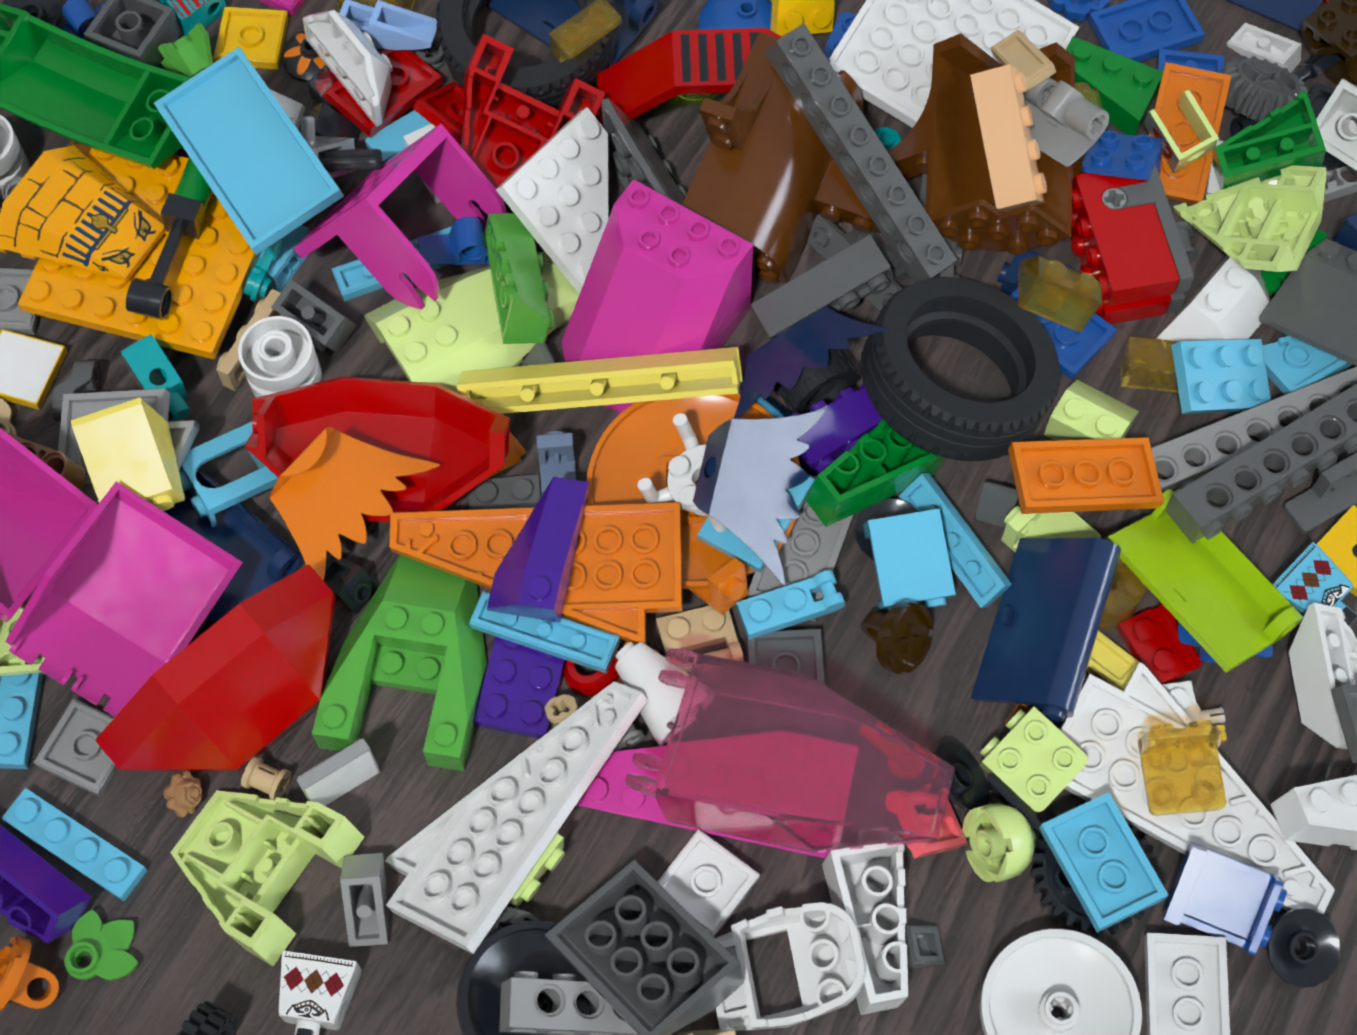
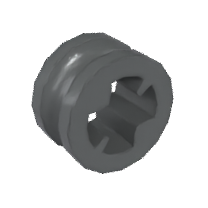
[416,39,446,71]

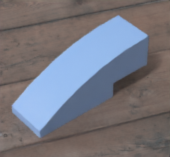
[340,0,437,50]

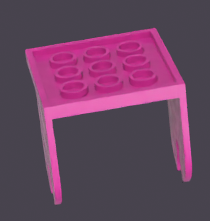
[293,123,507,309]

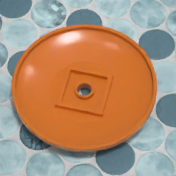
[586,394,800,589]

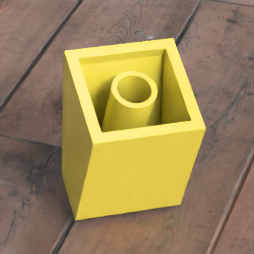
[71,397,185,511]

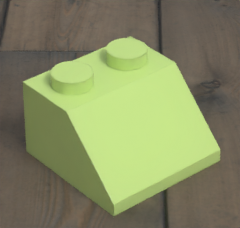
[1044,380,1139,441]

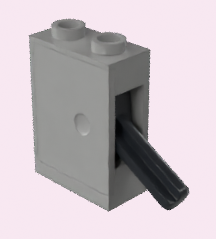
[290,116,382,178]

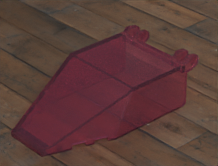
[625,648,955,853]

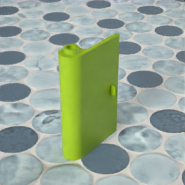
[1105,489,1304,673]

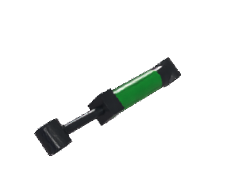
[126,157,213,320]

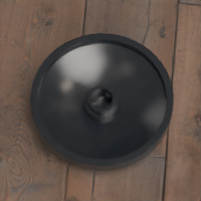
[456,920,590,1035]

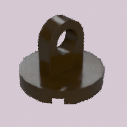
[860,600,933,675]

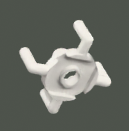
[637,413,727,532]

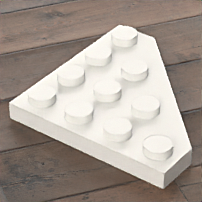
[496,107,608,294]

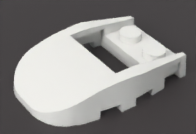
[715,902,866,1031]

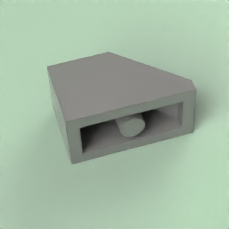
[340,853,389,947]

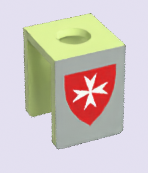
[1144,89,1219,173]

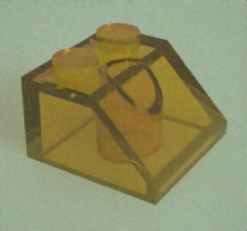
[1018,256,1102,333]

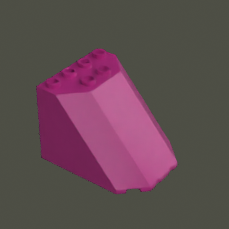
[561,179,753,415]

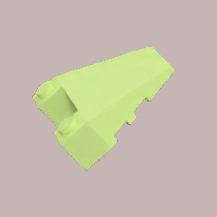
[170,790,364,966]

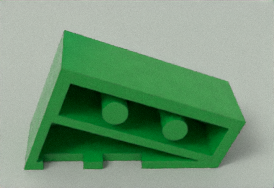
[1066,36,1163,136]
[1213,90,1326,190]

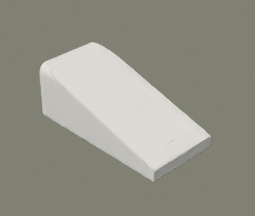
[1227,23,1301,73]

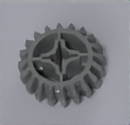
[1221,56,1308,123]

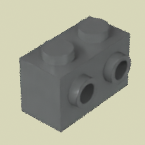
[271,279,357,353]

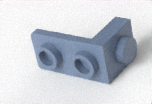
[536,431,576,494]

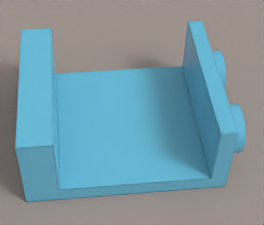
[863,508,956,610]

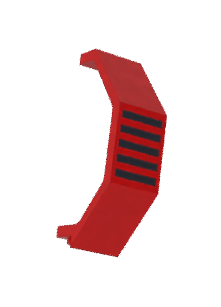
[597,28,782,127]

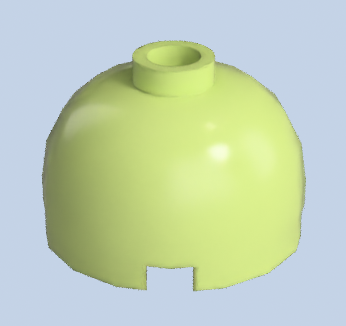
[962,804,1036,883]

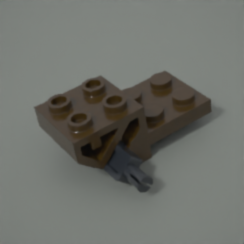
[1294,0,1357,87]

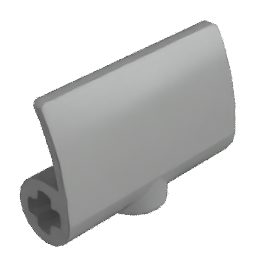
[1023,77,1109,167]

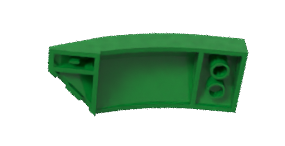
[0,3,191,169]

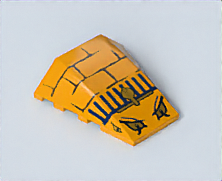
[0,145,166,282]

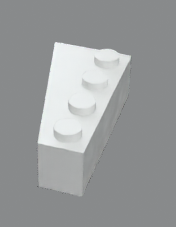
[822,837,908,1015]

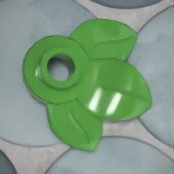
[64,910,138,981]

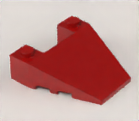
[461,34,606,189]

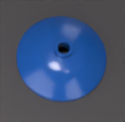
[698,0,772,30]

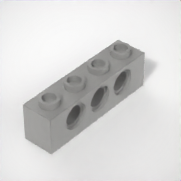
[499,971,638,1035]

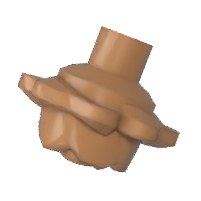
[163,770,203,817]

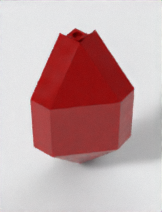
[244,376,510,522]
[95,564,336,772]

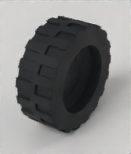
[779,349,859,415]

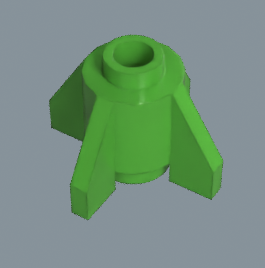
[158,23,214,78]

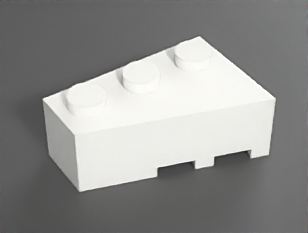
[1270,775,1357,850]

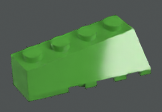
[484,213,553,344]

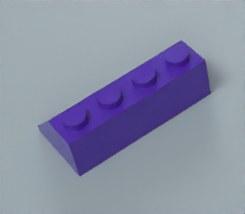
[788,383,882,476]
[0,825,91,944]

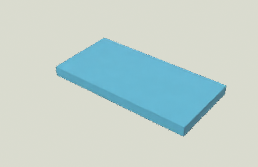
[154,47,344,255]

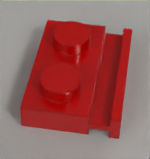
[1116,603,1203,685]

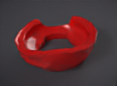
[564,651,620,696]

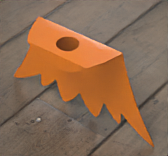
[269,427,440,581]

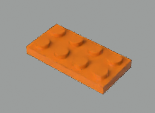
[1148,62,1232,204]
[1008,437,1164,514]

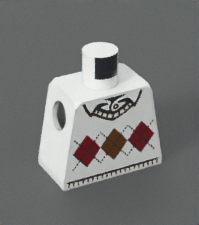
[279,951,362,1035]

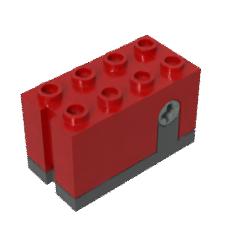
[1071,164,1194,324]

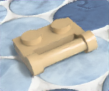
[656,605,744,673]

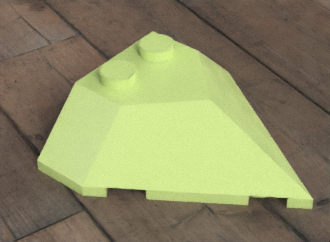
[1173,165,1327,272]

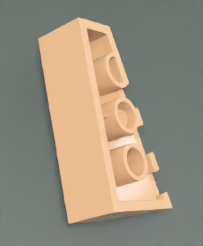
[970,64,1047,212]

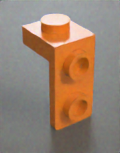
[689,558,749,614]

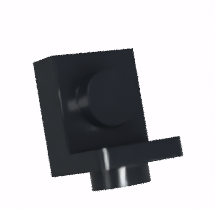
[324,555,377,614]

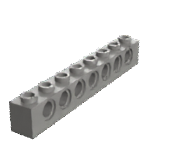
[1133,366,1357,511]

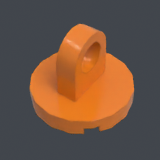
[0,935,59,1011]

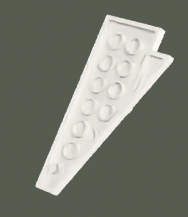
[1060,662,1335,914]
[385,681,648,954]

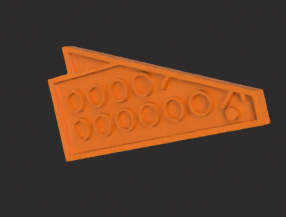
[389,502,683,645]

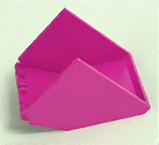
[0,428,98,622]
[5,481,243,717]

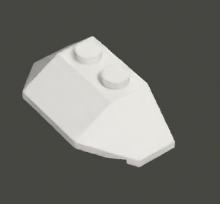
[302,10,393,127]
[1155,255,1270,355]
[1289,603,1357,749]

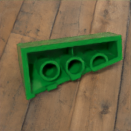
[805,419,944,527]

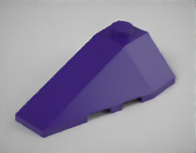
[487,477,590,623]

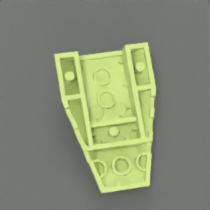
[364,251,579,394]

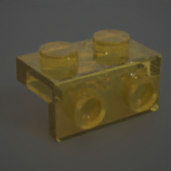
[549,0,622,63]

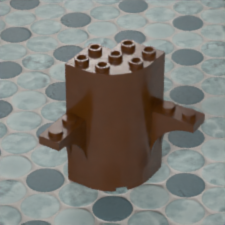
[682,32,881,284]
[887,33,1087,255]

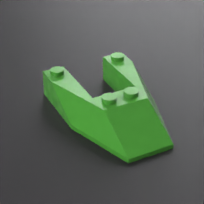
[312,555,487,772]

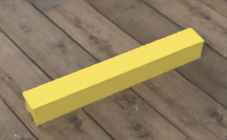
[457,347,743,414]

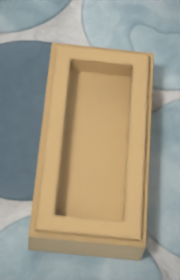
[990,29,1056,91]

